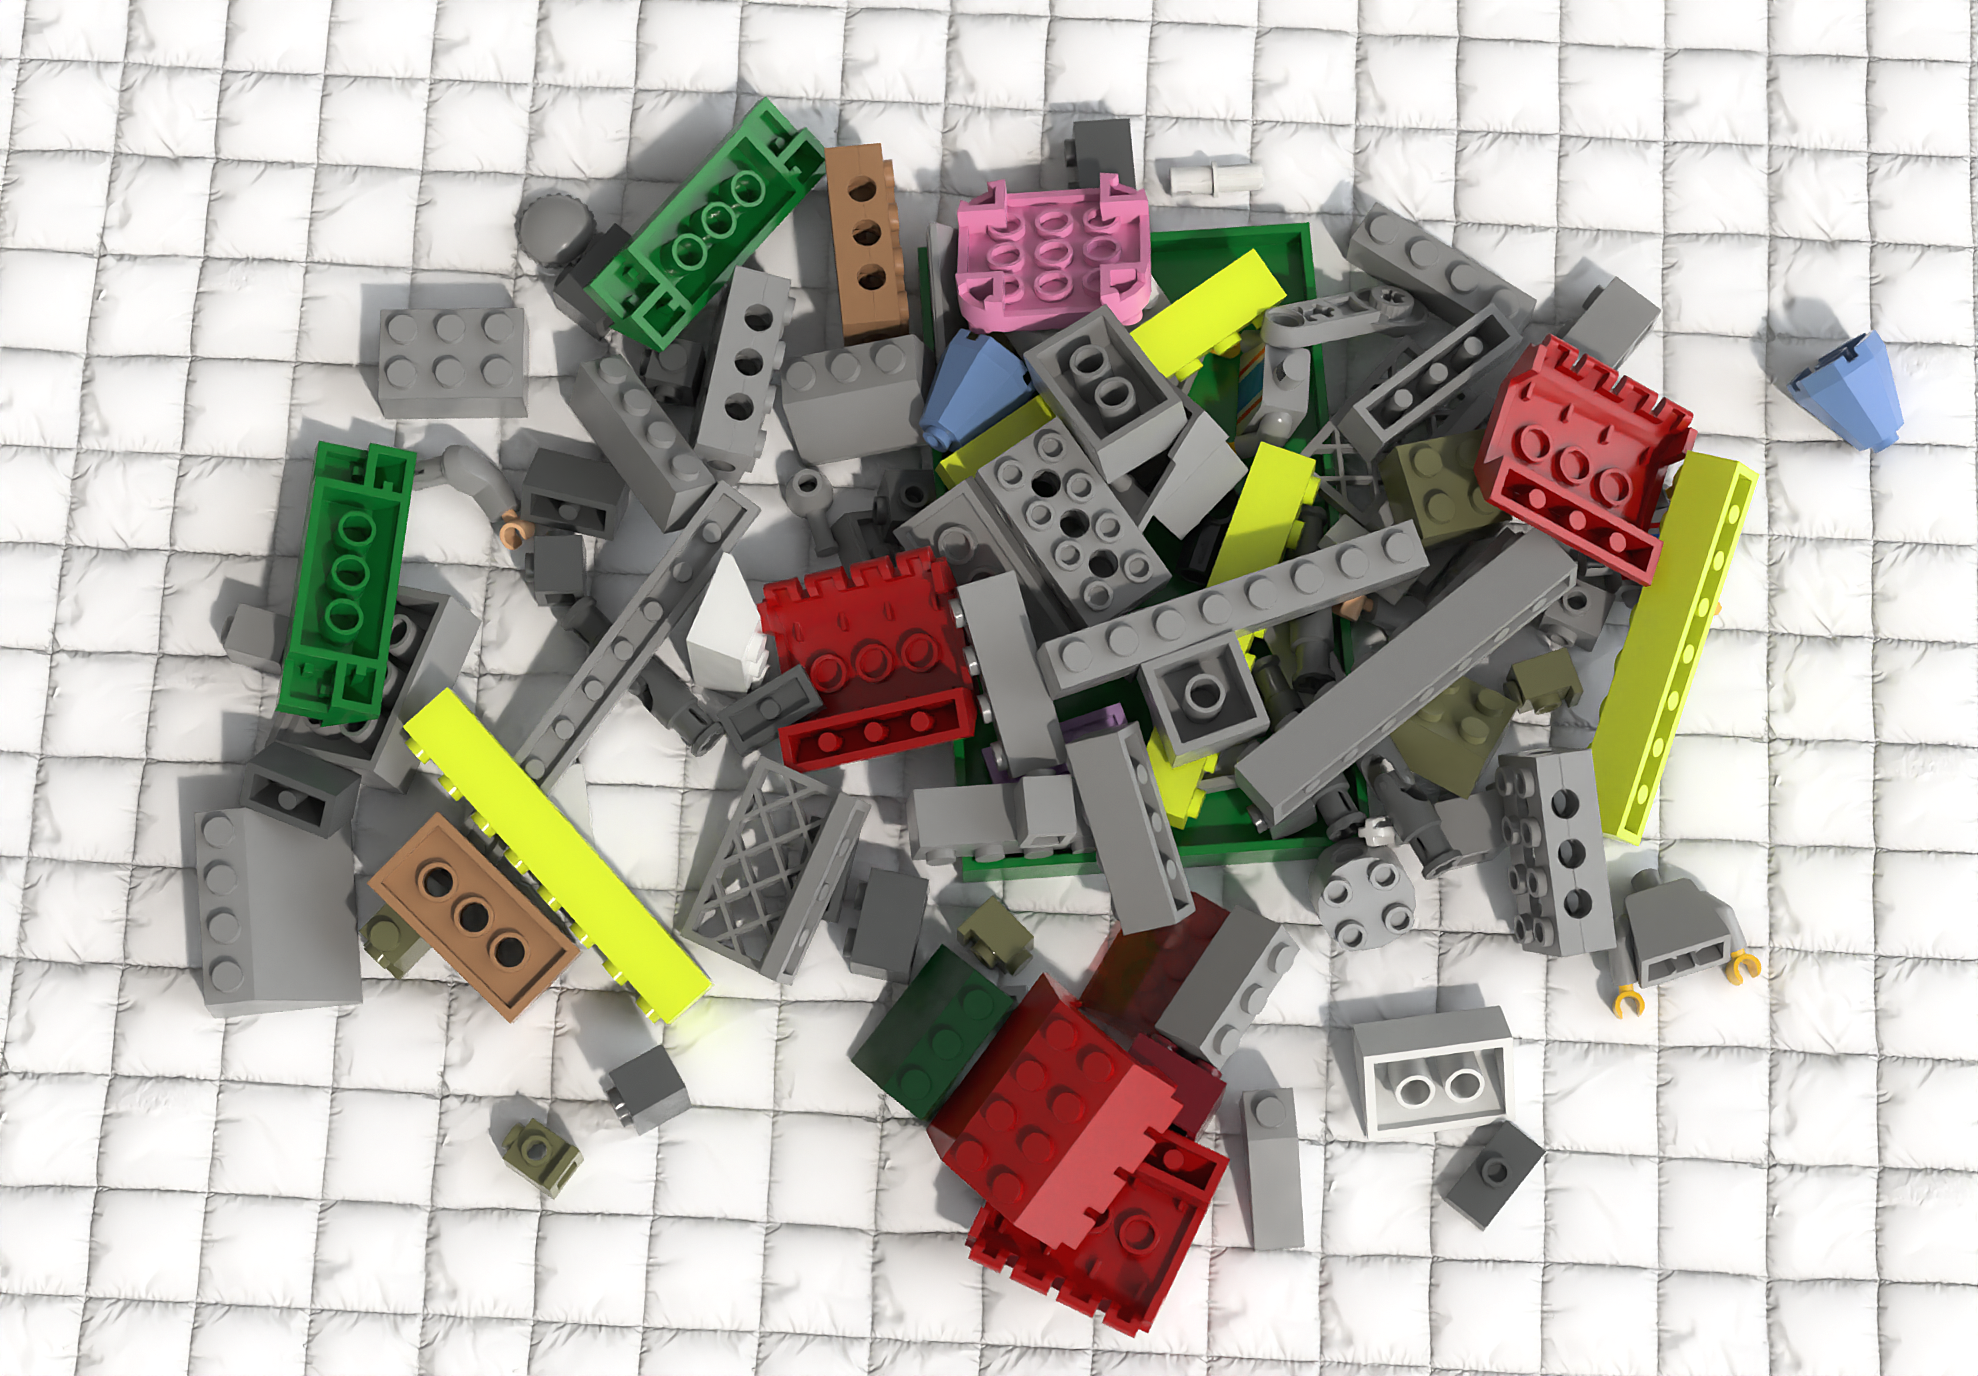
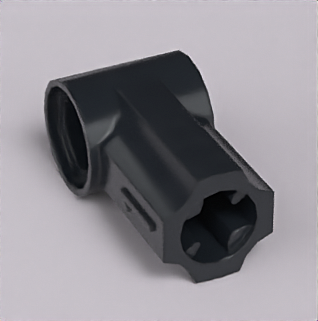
[1174,488,1240,586]

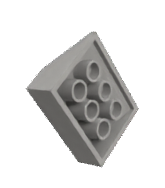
[264,585,482,795]
[194,808,363,1019]

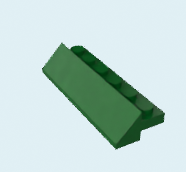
[583,97,826,353]
[275,441,417,727]

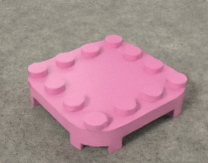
[955,173,1151,335]

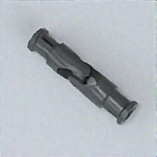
[1286,504,1336,694]
[560,596,726,757]
[1251,654,1367,842]
[1355,734,1463,880]

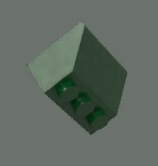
[851,943,1019,1123]

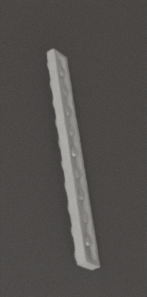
[430,479,762,891]

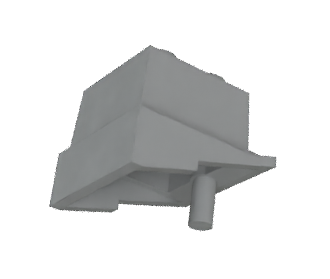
[1092,373,1249,540]

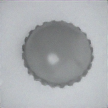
[517,193,598,270]

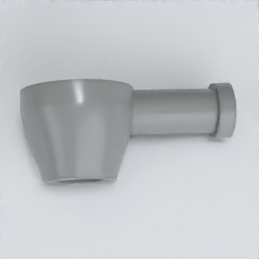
[785,469,839,558]

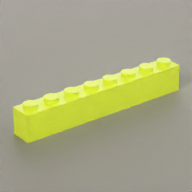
[935,248,1287,490]
[1146,441,1321,830]
[1587,450,1759,846]
[402,687,715,1025]

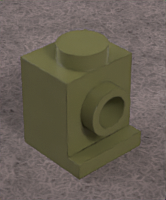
[1503,647,1584,715]
[957,895,1034,977]
[359,903,432,980]
[501,1118,584,1200]

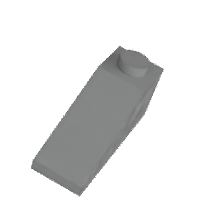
[1239,1087,1305,1252]

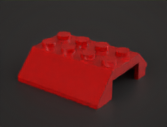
[1473,333,1698,587]
[756,545,980,774]
[926,972,1184,1250]
[964,1126,1230,1338]

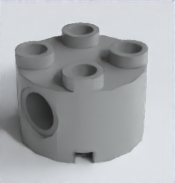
[1308,837,1416,952]

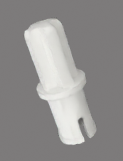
[1169,161,1263,198]
[1358,811,1403,849]

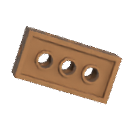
[824,143,910,347]
[367,811,583,1024]

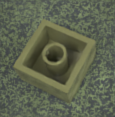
[1378,428,1513,551]
[1390,676,1519,800]

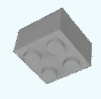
[1137,631,1270,769]

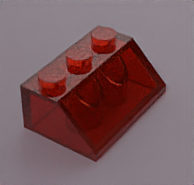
[1079,891,1230,1040]

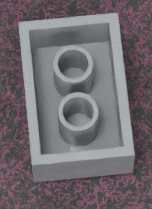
[1023,304,1188,484]
[378,308,529,419]

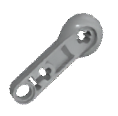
[1260,285,1429,349]

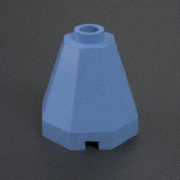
[919,328,1036,452]
[1786,330,1904,453]

